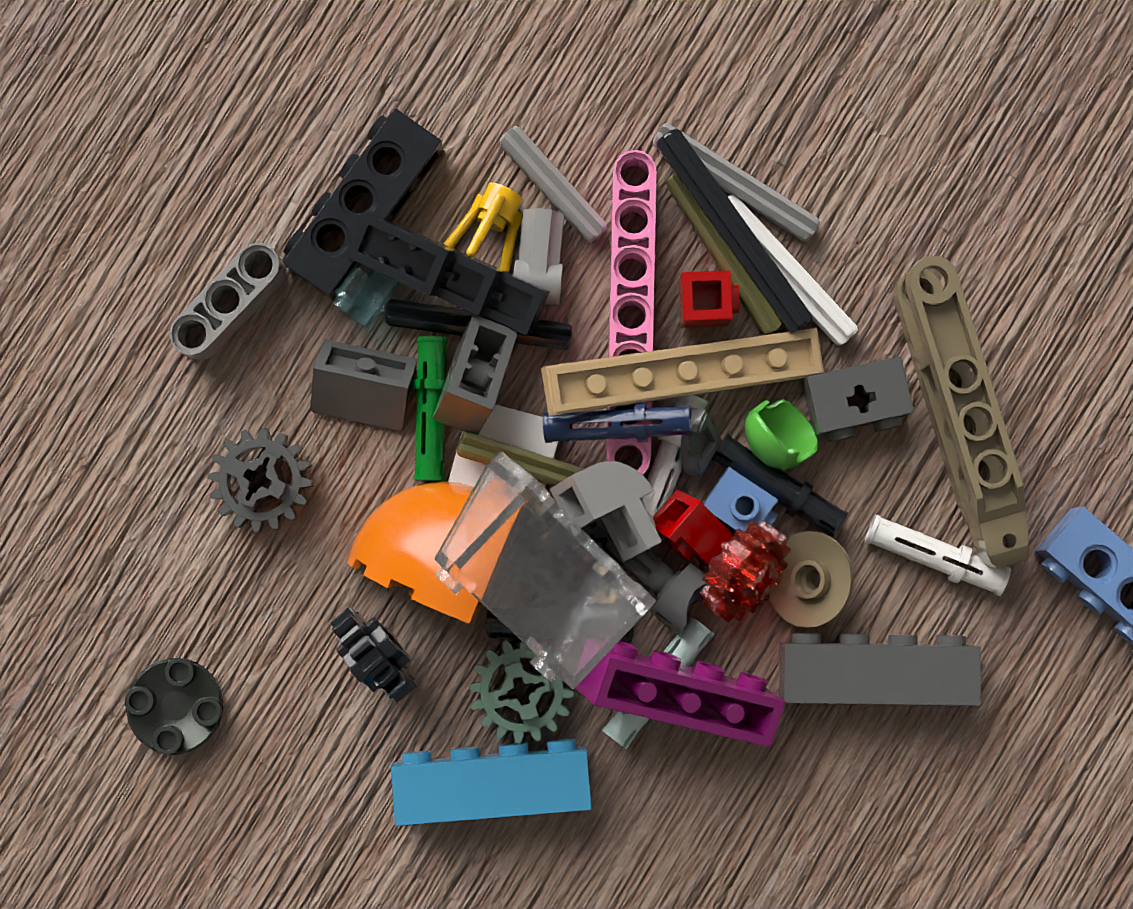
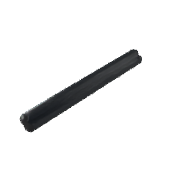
[656,128,812,333]

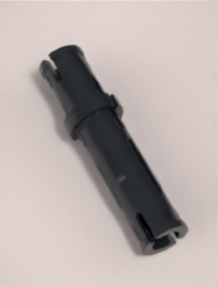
[711,434,848,537]

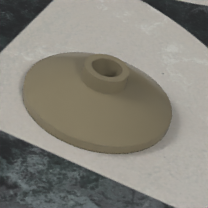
[765,531,854,628]

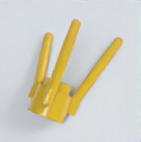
[443,182,523,272]

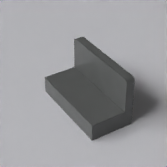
[310,339,418,431]

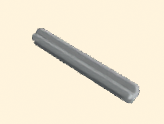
[653,123,820,242]

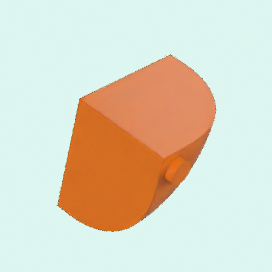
[346,481,521,624]

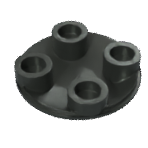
[125,658,223,755]

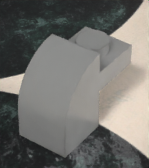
[550,461,662,562]

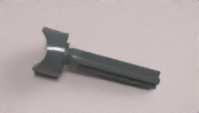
[552,501,721,636]

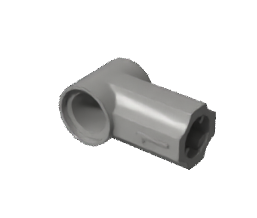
[513,208,564,306]

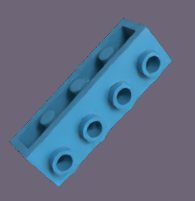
[391,739,592,826]

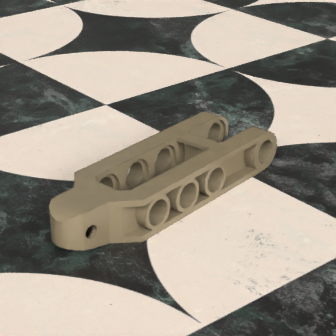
[893,256,1029,569]

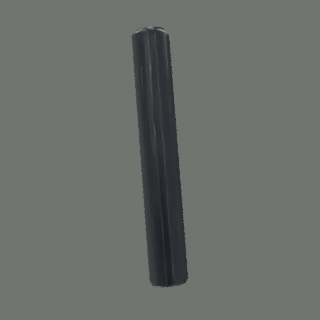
[385,299,572,350]

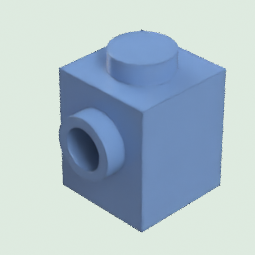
[703,467,778,541]

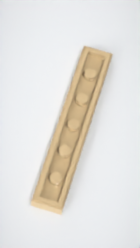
[541,328,824,416]

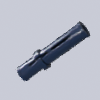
[543,403,692,443]

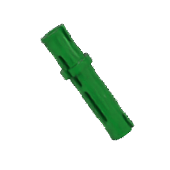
[412,336,448,481]

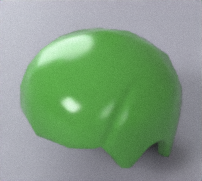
[745,399,818,470]

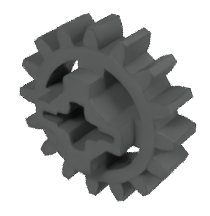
[207,428,314,532]

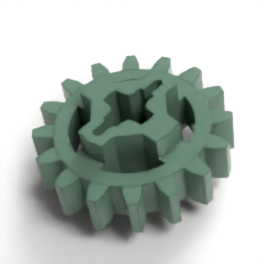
[469,637,574,744]

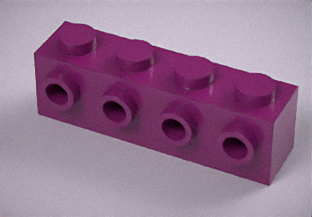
[576,639,786,747]

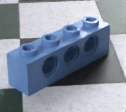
[1035,506,1133,645]

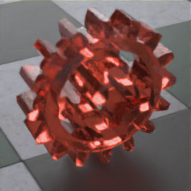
[700,520,791,623]

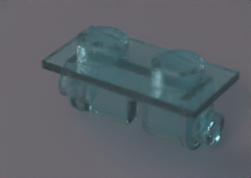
[333,266,401,328]

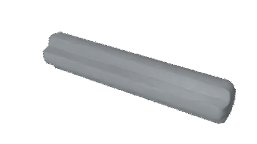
[500,126,607,243]

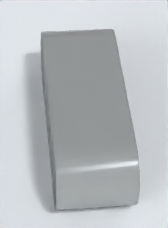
[169,242,286,361]

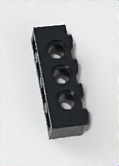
[283,108,444,302]

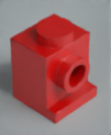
[652,489,734,566]

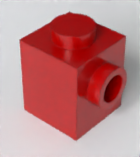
[679,270,740,328]

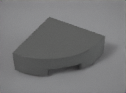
[680,407,722,477]

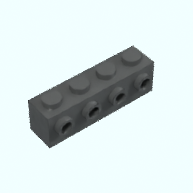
[779,633,981,706]

